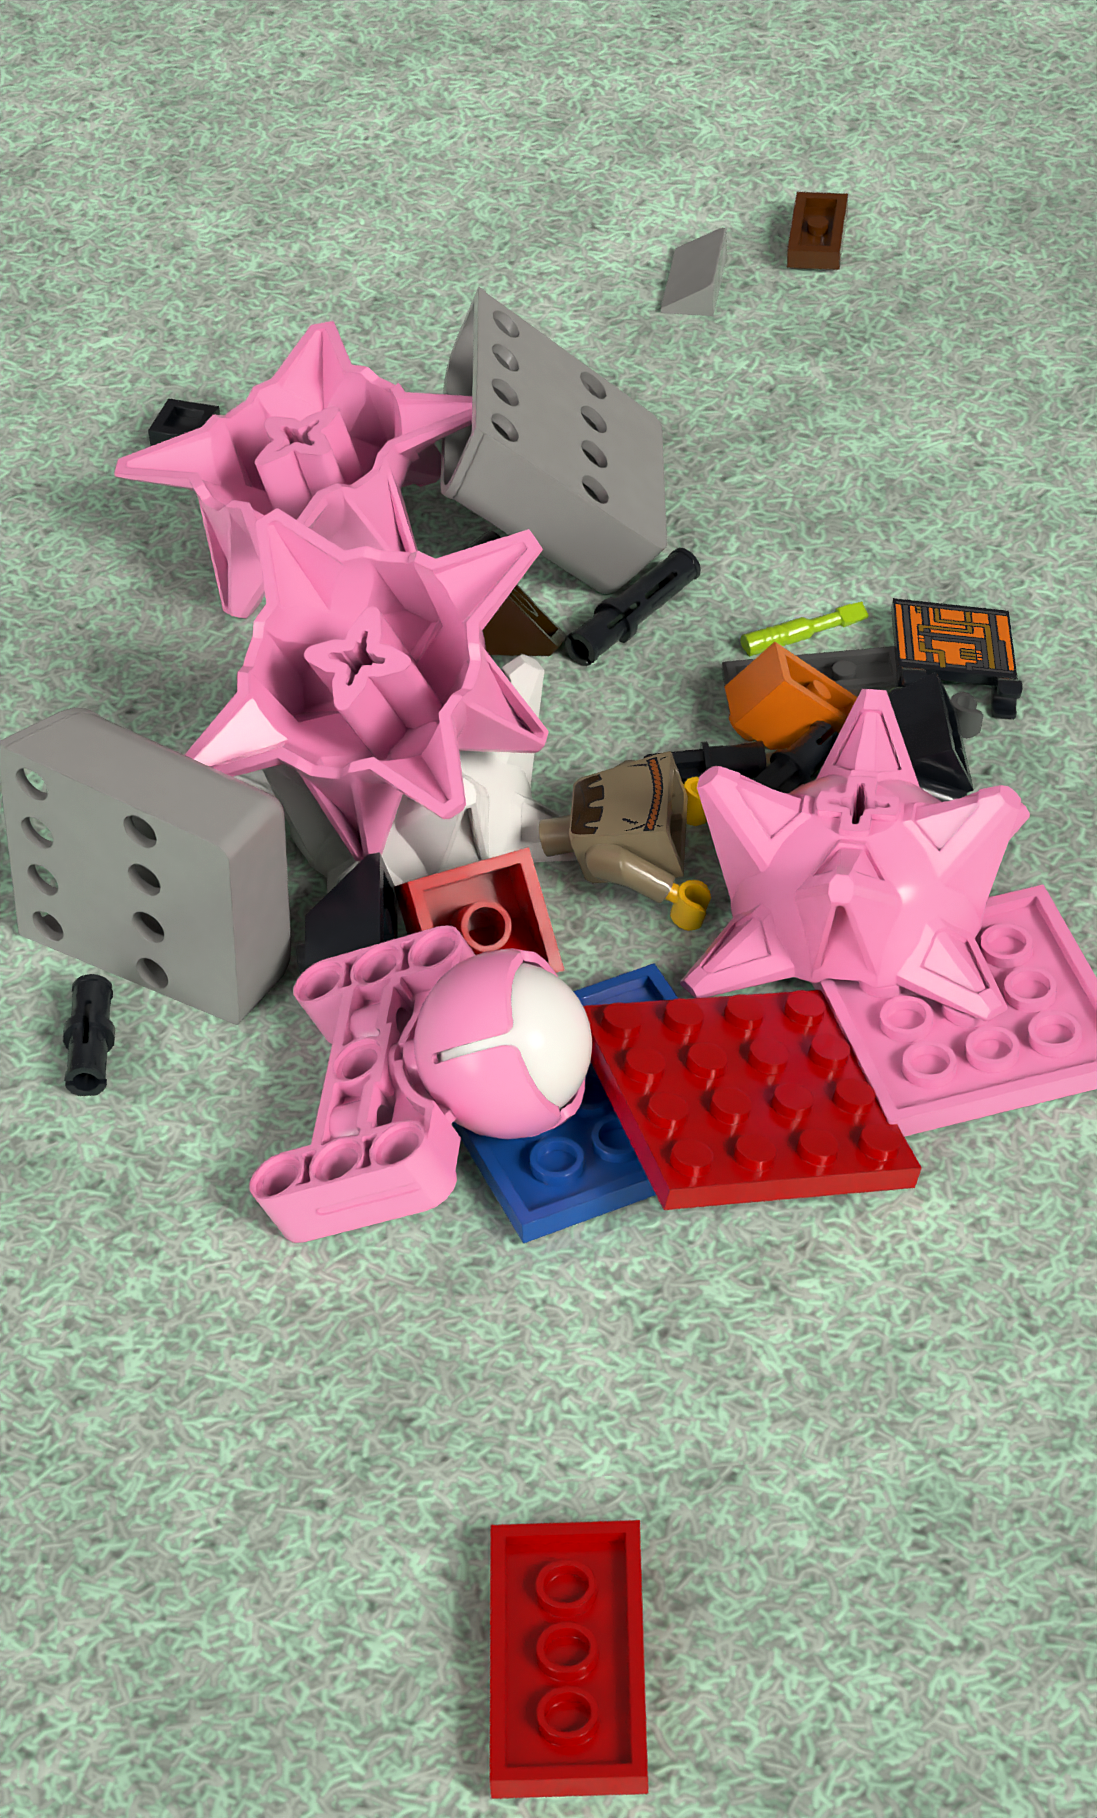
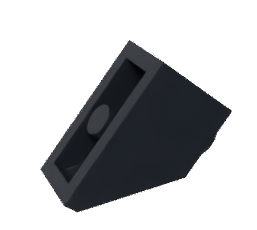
[296,852,398,974]

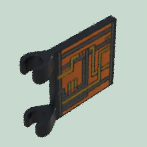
[891,598,1023,720]

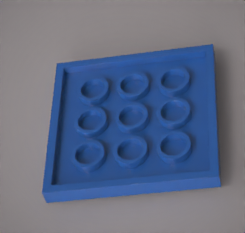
[452,963,678,1244]

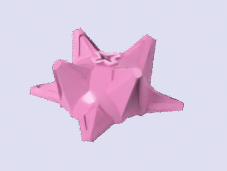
[114,321,472,618]
[185,508,549,861]
[680,689,1030,1022]

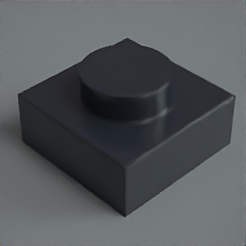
[148,398,220,446]

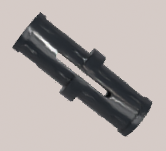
[63,974,115,1096]

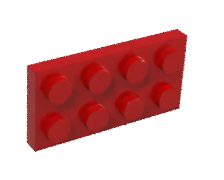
[490,1520,649,1799]

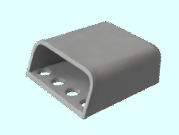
[441,286,667,594]
[0,707,291,1025]

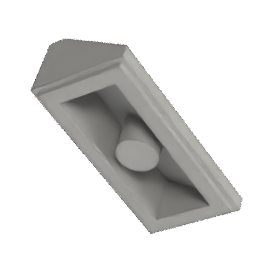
[661,228,727,316]

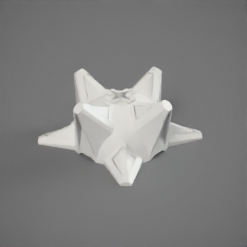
[234,654,577,911]

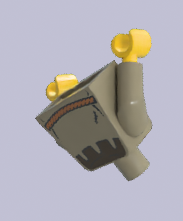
[539,751,711,931]

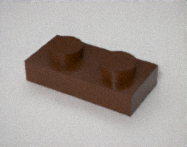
[787,192,848,270]

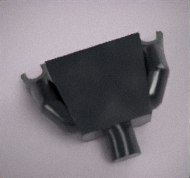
[822,672,984,802]

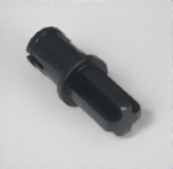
[753,721,839,793]
[644,741,767,784]

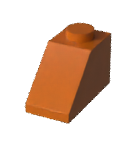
[724,642,858,750]

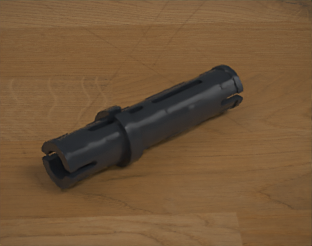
[565,547,701,666]

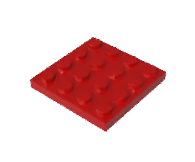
[583,990,922,1210]

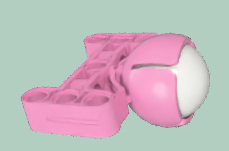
[250,925,592,1243]

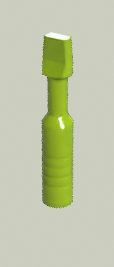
[740,602,869,657]

